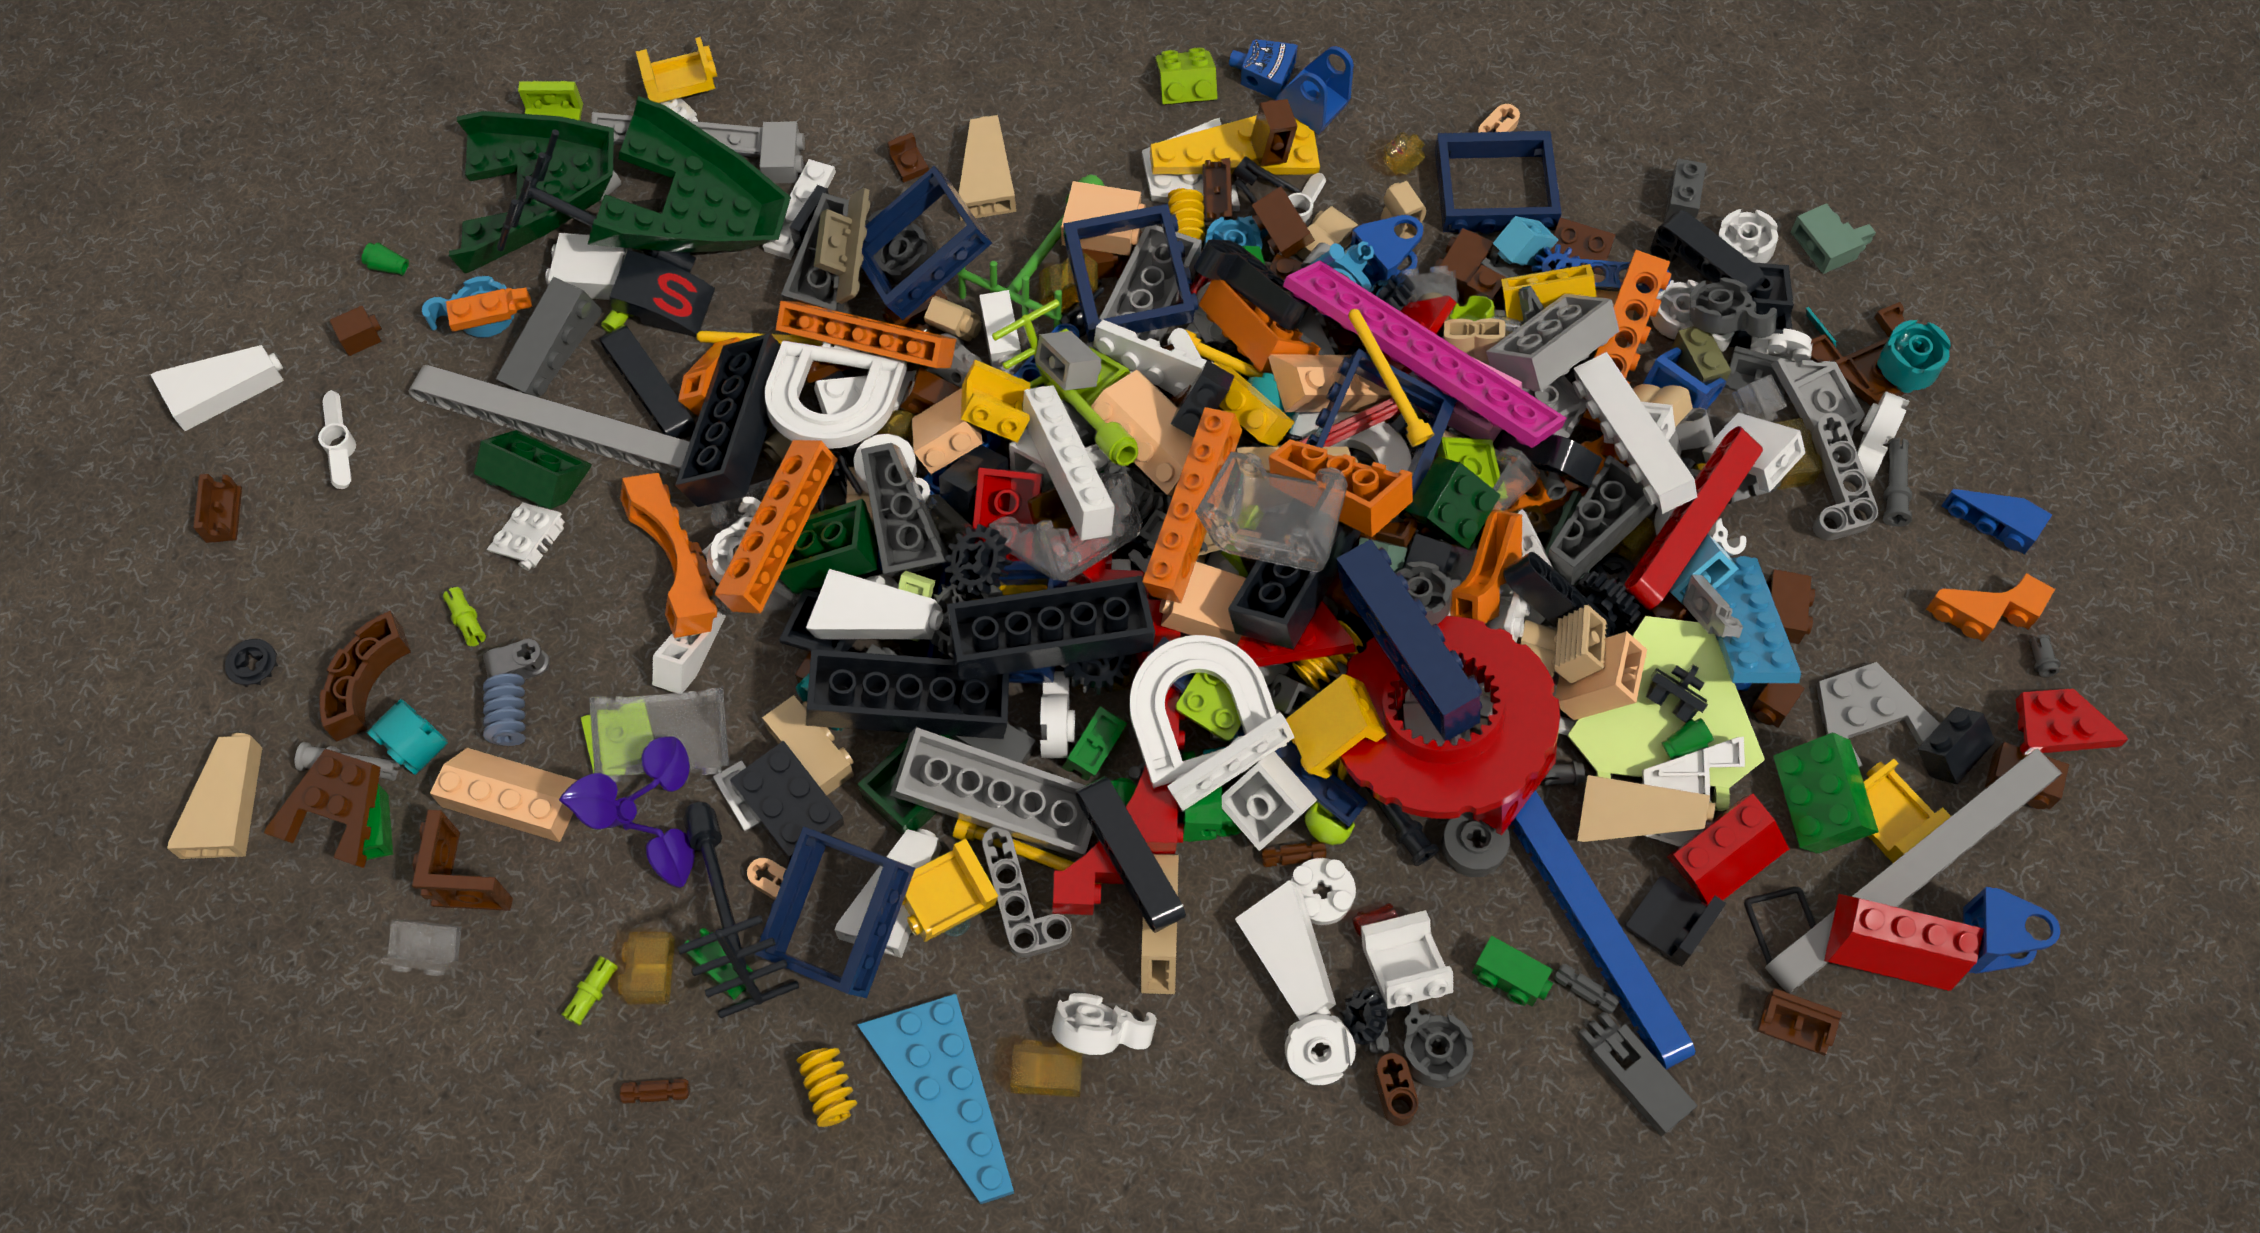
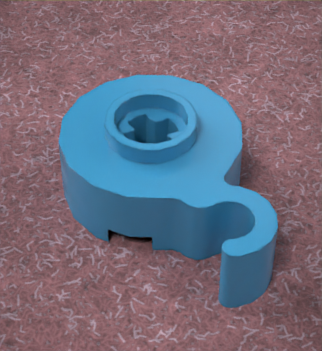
[1203,216,1268,251]
[422,276,515,337]

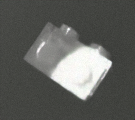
[1401,265,1458,303]
[380,919,462,976]

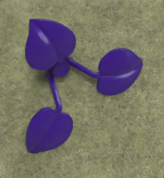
[559,736,695,888]

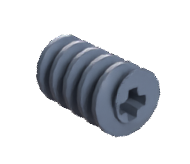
[483,673,526,746]

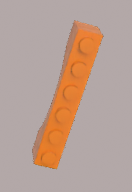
[620,473,717,638]

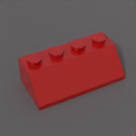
[1824,894,1984,991]

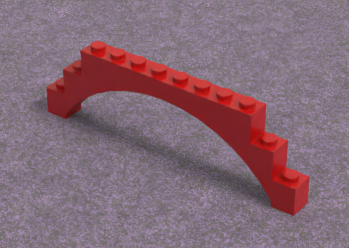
[1052,539,1185,915]

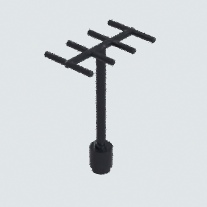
[497,129,696,273]
[677,802,799,1018]

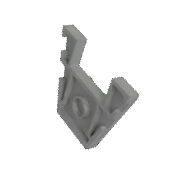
[1816,662,1940,769]

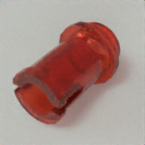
[1352,903,1397,937]

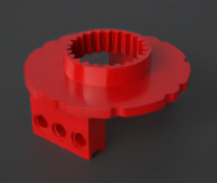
[1339,616,1560,836]

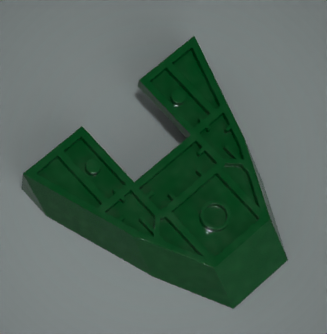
[588,96,791,252]
[449,111,614,274]

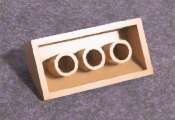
[1268,354,1392,412]
[1091,370,1194,496]
[430,748,577,842]

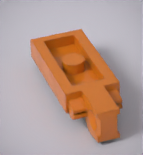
[446,288,532,331]

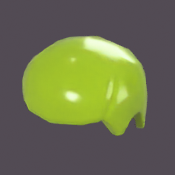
[1449,296,1494,321]
[1305,803,1355,845]

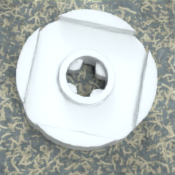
[1750,328,1813,362]
[1291,858,1356,925]
[1285,1014,1356,1085]

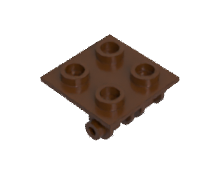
[1546,217,1616,275]

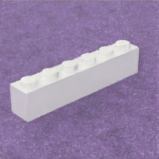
[1572,352,1697,514]
[1023,385,1115,541]

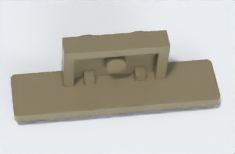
[814,188,870,304]

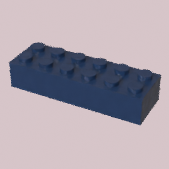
[1337,539,1482,741]

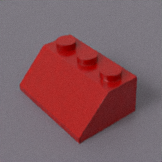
[973,468,1044,564]
[1667,793,1789,905]

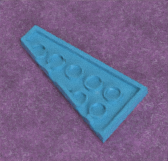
[858,994,1014,1204]

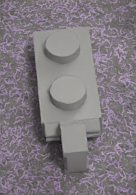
[1682,574,1743,638]

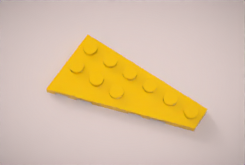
[1149,115,1320,175]

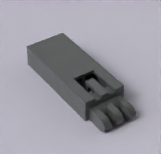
[1577,1012,1698,1137]

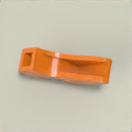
[1451,509,1522,623]
[1926,573,2055,641]

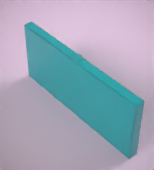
[1806,307,1836,347]

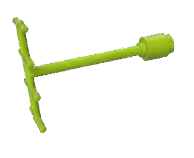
[992,299,1138,466]

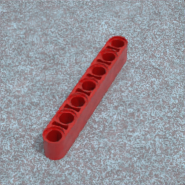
[1624,426,1763,610]

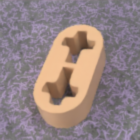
[1478,104,1520,132]
[747,858,786,900]

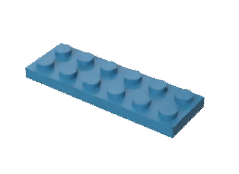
[1715,556,1801,683]

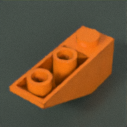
[678,337,740,417]

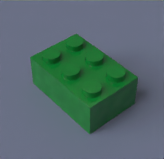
[1773,732,1879,853]

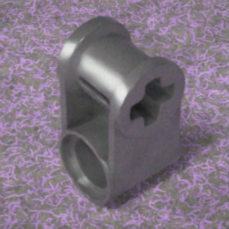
[483,639,550,680]

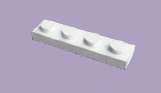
[763,159,836,260]
[1167,712,1295,811]

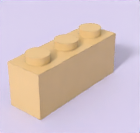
[762,695,854,795]

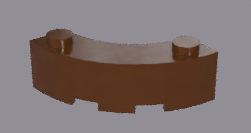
[319,611,411,742]

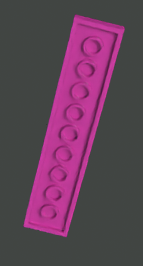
[1283,260,1567,448]

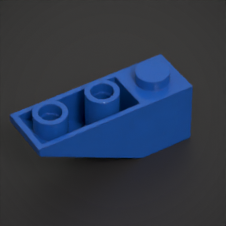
[1942,489,2052,555]

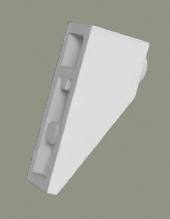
[652,611,726,695]

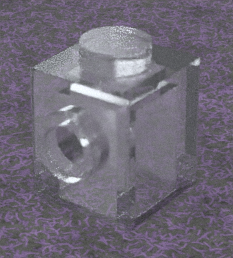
[1731,374,1787,422]

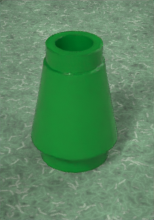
[362,242,409,276]
[1661,718,1714,760]

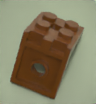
[412,810,513,911]

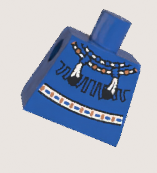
[1229,39,1298,100]

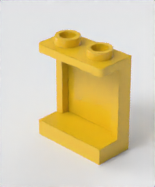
[636,37,718,103]
[961,360,1030,443]
[1286,674,1387,779]
[1864,759,1951,863]
[902,838,998,942]

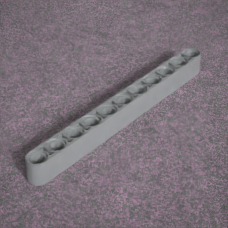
[408,365,690,478]
[1765,748,2062,994]

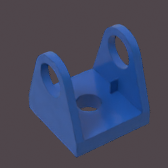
[1275,46,1354,135]
[1351,215,1423,288]
[1643,347,1726,410]
[1963,887,2060,974]

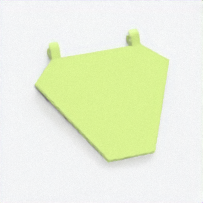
[1567,616,1765,811]

